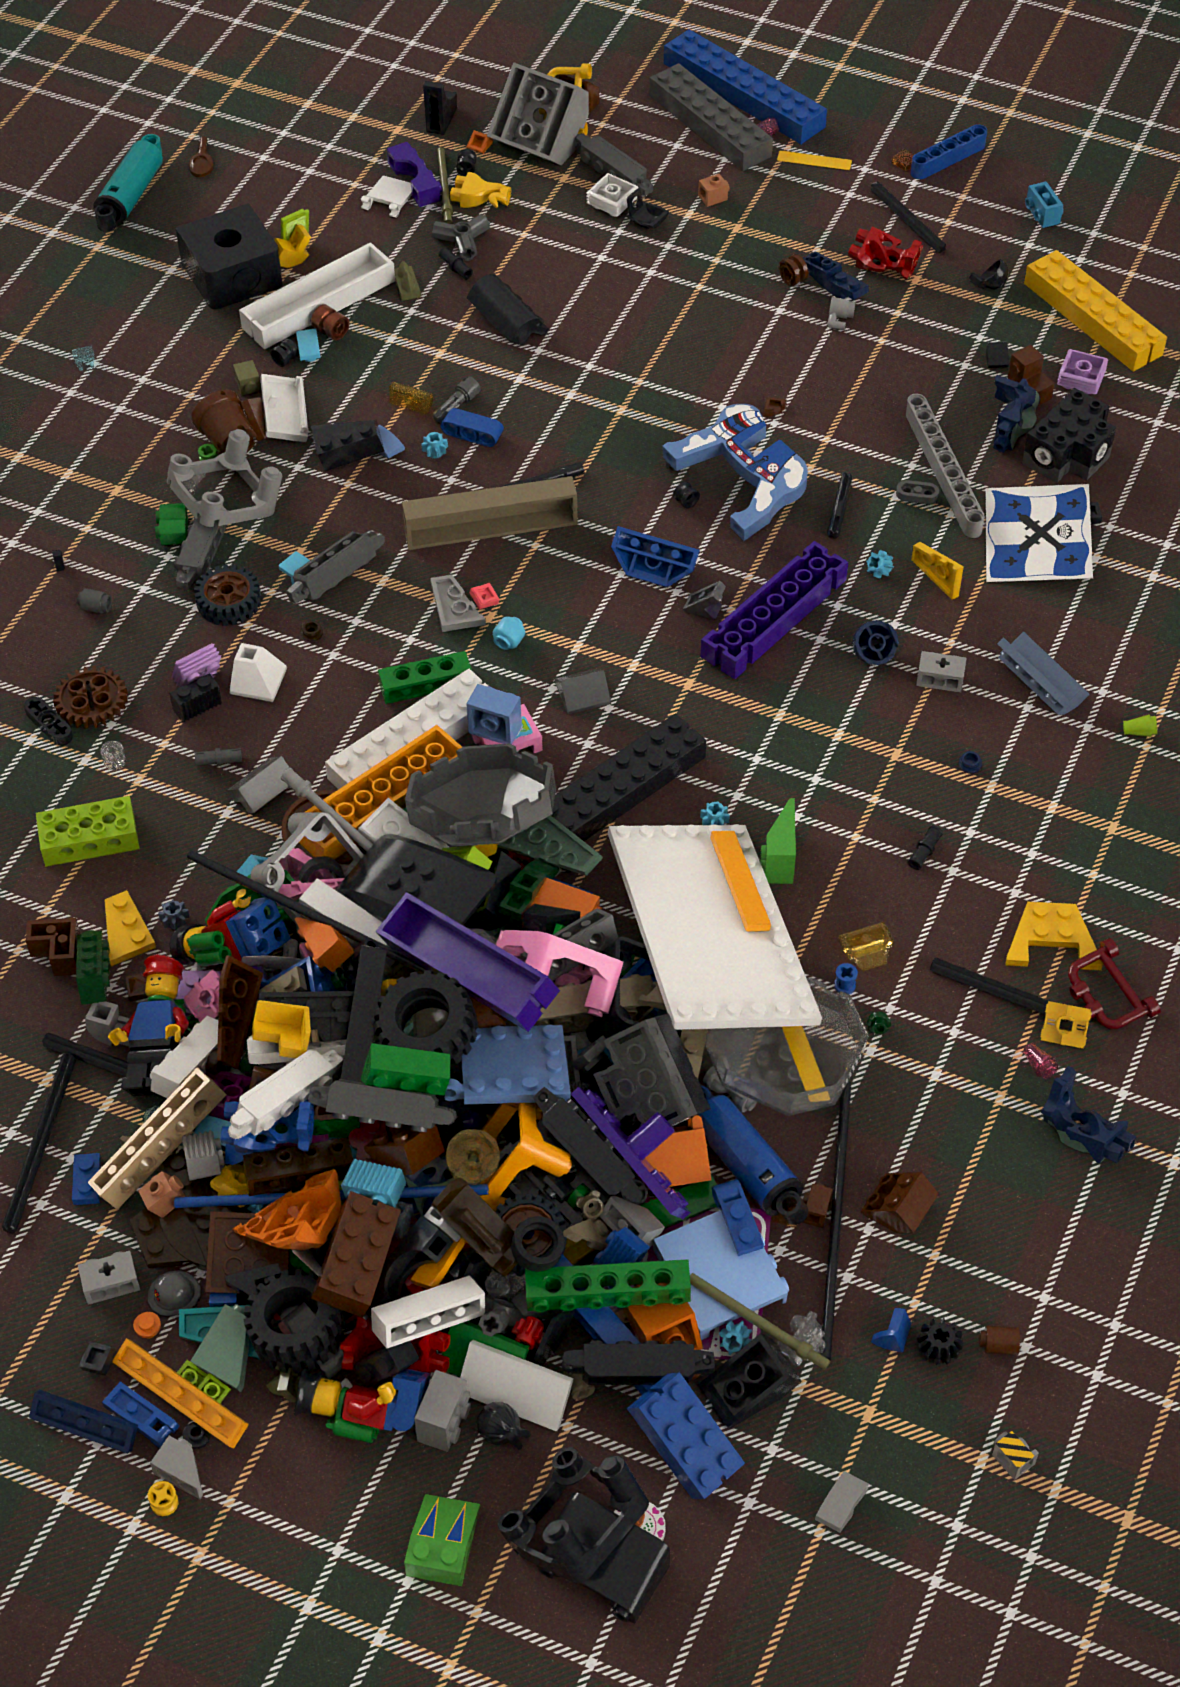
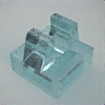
[72,346,95,371]

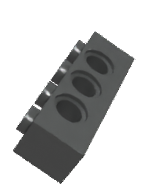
[520,908,618,981]

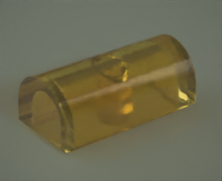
[389,382,433,414]

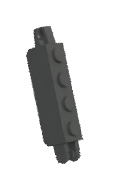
[576,133,653,196]
[174,495,228,589]
[286,530,385,604]
[308,1079,457,1132]

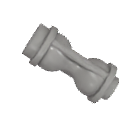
[703,1066,758,1112]

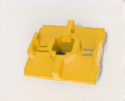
[1040,1001,1092,1048]
[210,1164,248,1208]

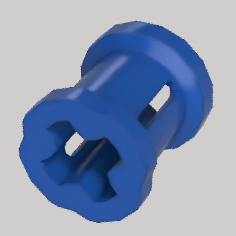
[834,963,858,995]

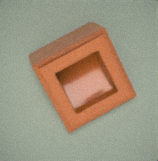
[466,130,493,154]

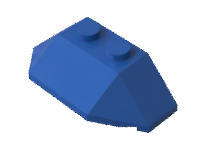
[611,526,700,588]

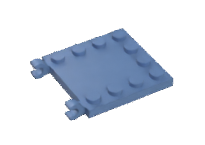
[445,1025,571,1104]

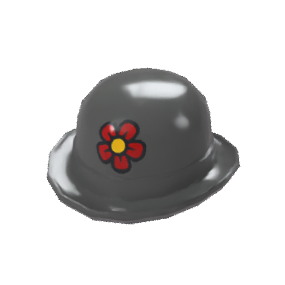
[148,1270,201,1316]

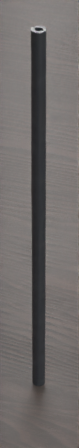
[187,850,435,975]
[820,1080,852,1361]

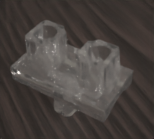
[777,1311,826,1367]

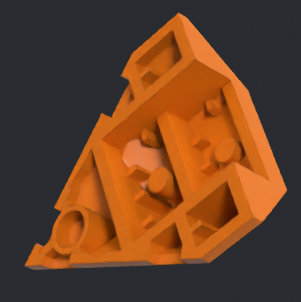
[233,1169,342,1251]

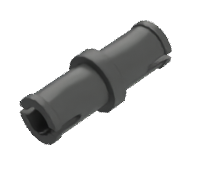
[194,747,242,767]

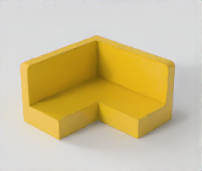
[252,1000,311,1058]

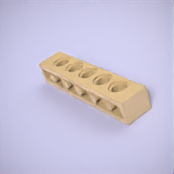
[88,1067,227,1210]

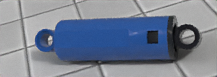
[699,1086,808,1225]

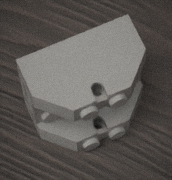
[487,62,589,165]

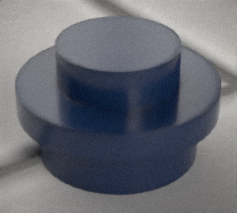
[959,751,982,773]

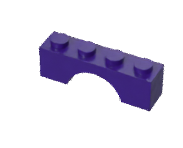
[387,142,442,207]

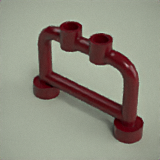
[1068,938,1161,1029]

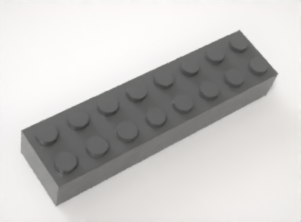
[649,63,773,171]

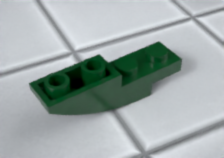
[498,859,559,921]

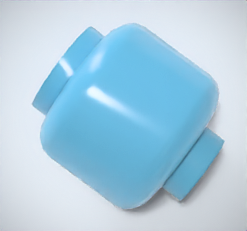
[492,617,526,650]

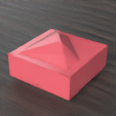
[469,583,500,610]

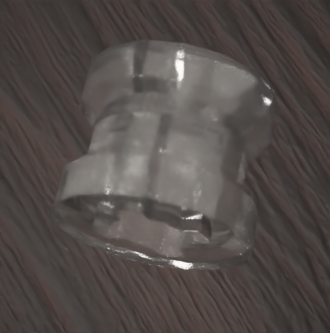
[100,741,126,770]

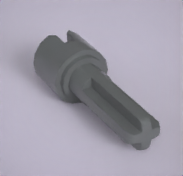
[432,376,481,423]

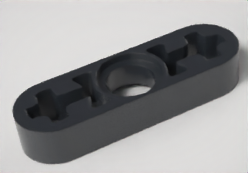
[24,697,73,746]

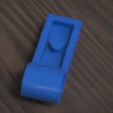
[711,1179,764,1256]

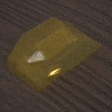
[839,922,894,971]

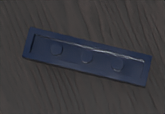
[29,1389,138,1454]

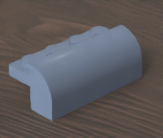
[997,631,1090,715]

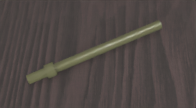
[437,147,453,224]
[690,1273,830,1370]

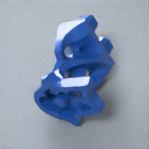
[220,1100,314,1153]

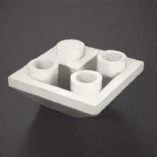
[230,643,287,702]

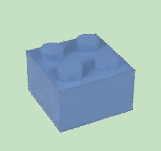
[466,684,522,744]

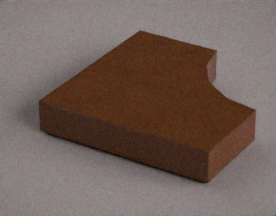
[241,398,269,441]

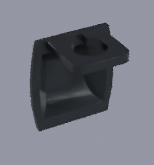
[627,189,669,229]

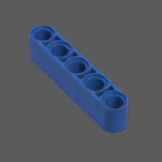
[911,125,987,179]

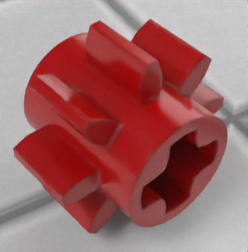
[511,1316,545,1351]

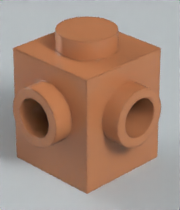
[698,174,730,207]
[138,1171,185,1218]

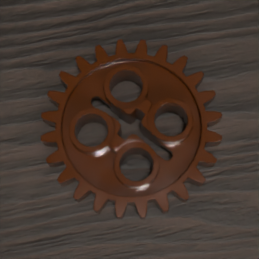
[53,666,128,729]

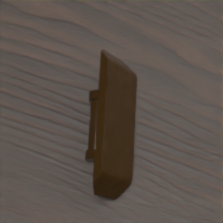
[432,1177,526,1277]

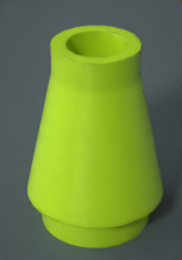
[1123,714,1157,737]

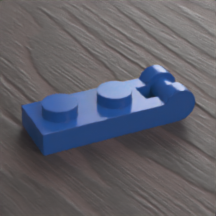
[102,1382,179,1448]

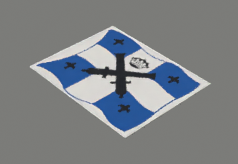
[986,484,1093,582]

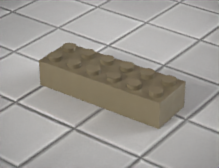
[503,974,654,1034]

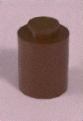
[979,1326,1020,1355]

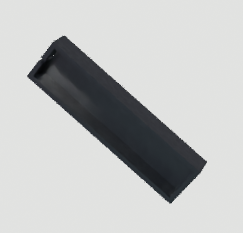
[551,713,707,841]

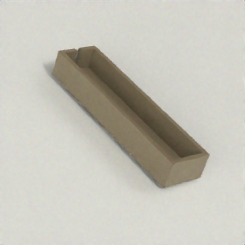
[402,476,578,550]

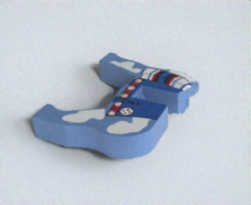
[663,404,808,541]

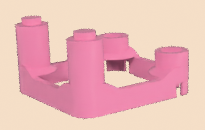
[496,930,623,1018]

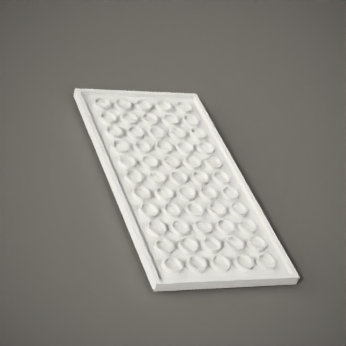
[608,824,822,1030]

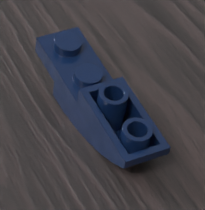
[803,251,869,300]

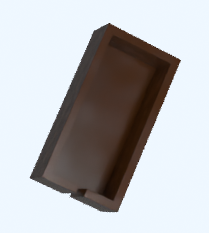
[311,1191,401,1317]

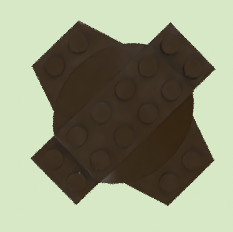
[129,1150,289,1271]

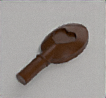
[189,136,213,177]

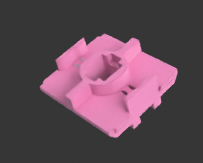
[184,969,220,1022]

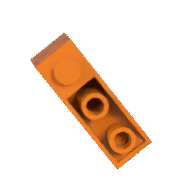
[294,917,354,972]

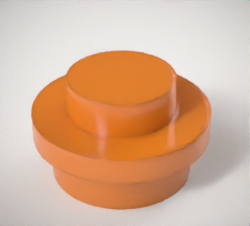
[133,1312,161,1339]

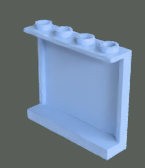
[653,1210,789,1340]

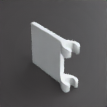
[361,176,412,218]

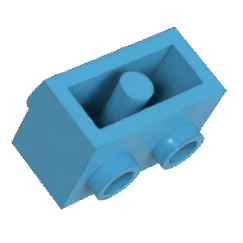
[1025,181,1063,228]

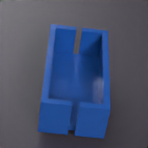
[627,1372,745,1499]

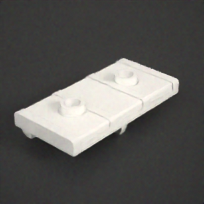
[260,374,309,442]

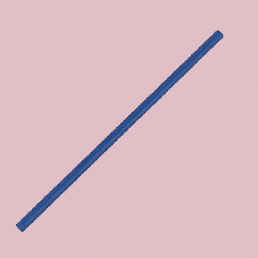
[174,1184,489,1208]

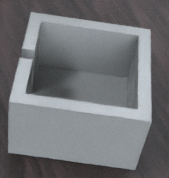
[414,1370,471,1452]

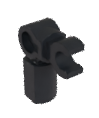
[341,938,379,991]

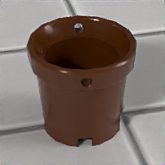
[191,390,257,454]

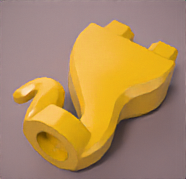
[450,172,511,208]

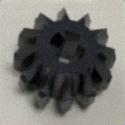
[917,1318,964,1365]

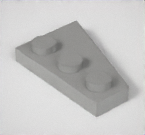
[430,575,486,632]

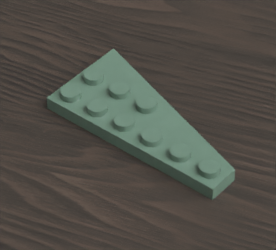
[497,815,603,876]

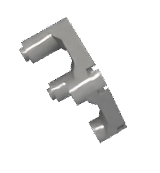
[167,429,282,527]
[251,812,364,939]

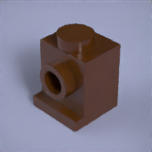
[802,1183,833,1228]

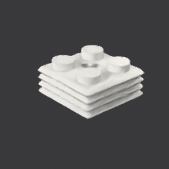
[586,173,638,217]

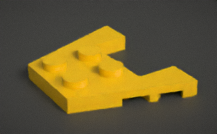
[1005,902,1103,970]

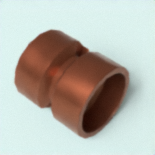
[311,304,350,341]

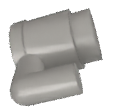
[827,297,856,330]

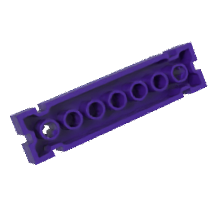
[700,541,848,679]

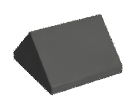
[554,669,611,714]

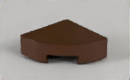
[763,397,787,416]

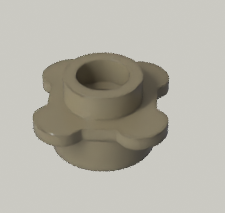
[576,1190,605,1220]

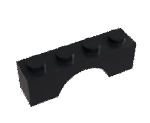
[366,1216,454,1317]

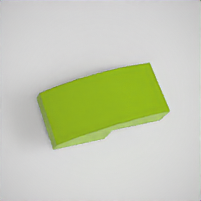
[177,1360,231,1404]

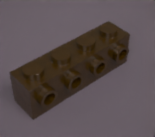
[243,1137,353,1196]

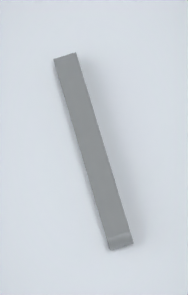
[906,394,985,538]

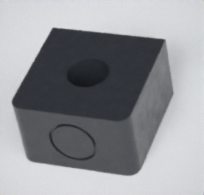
[175,203,283,309]

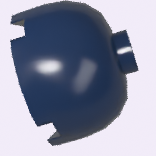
[852,620,899,665]

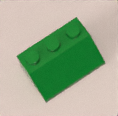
[361,1043,450,1095]

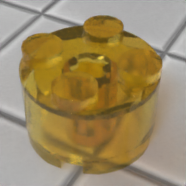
[446,1129,500,1185]

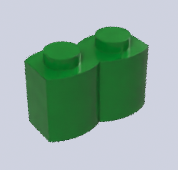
[155,503,188,545]

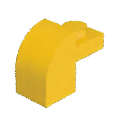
[274,224,311,268]

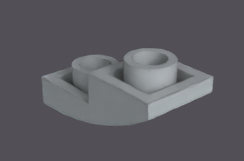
[815,1471,869,1533]

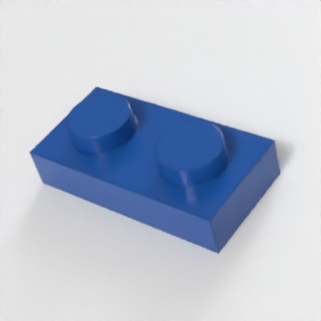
[72,1153,101,1205]

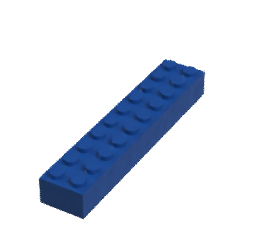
[664,29,827,144]

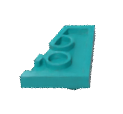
[179,1305,259,1359]

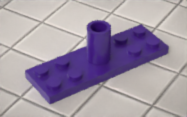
[571,1087,691,1220]

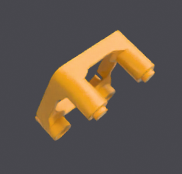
[469,1102,572,1212]

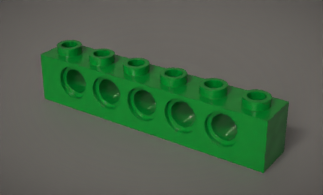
[525,1259,691,1313]

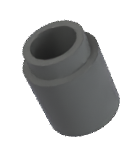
[77,588,112,614]

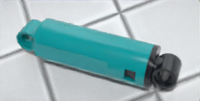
[93,134,163,232]

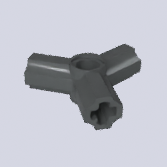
[432,214,490,261]
[478,1293,542,1337]

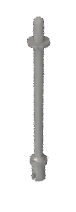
[280,768,373,851]

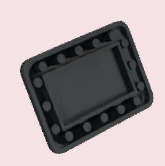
[335,834,497,926]

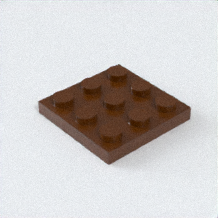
[205,1212,289,1295]

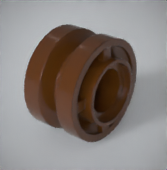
[778,254,809,286]

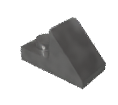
[683,581,726,620]

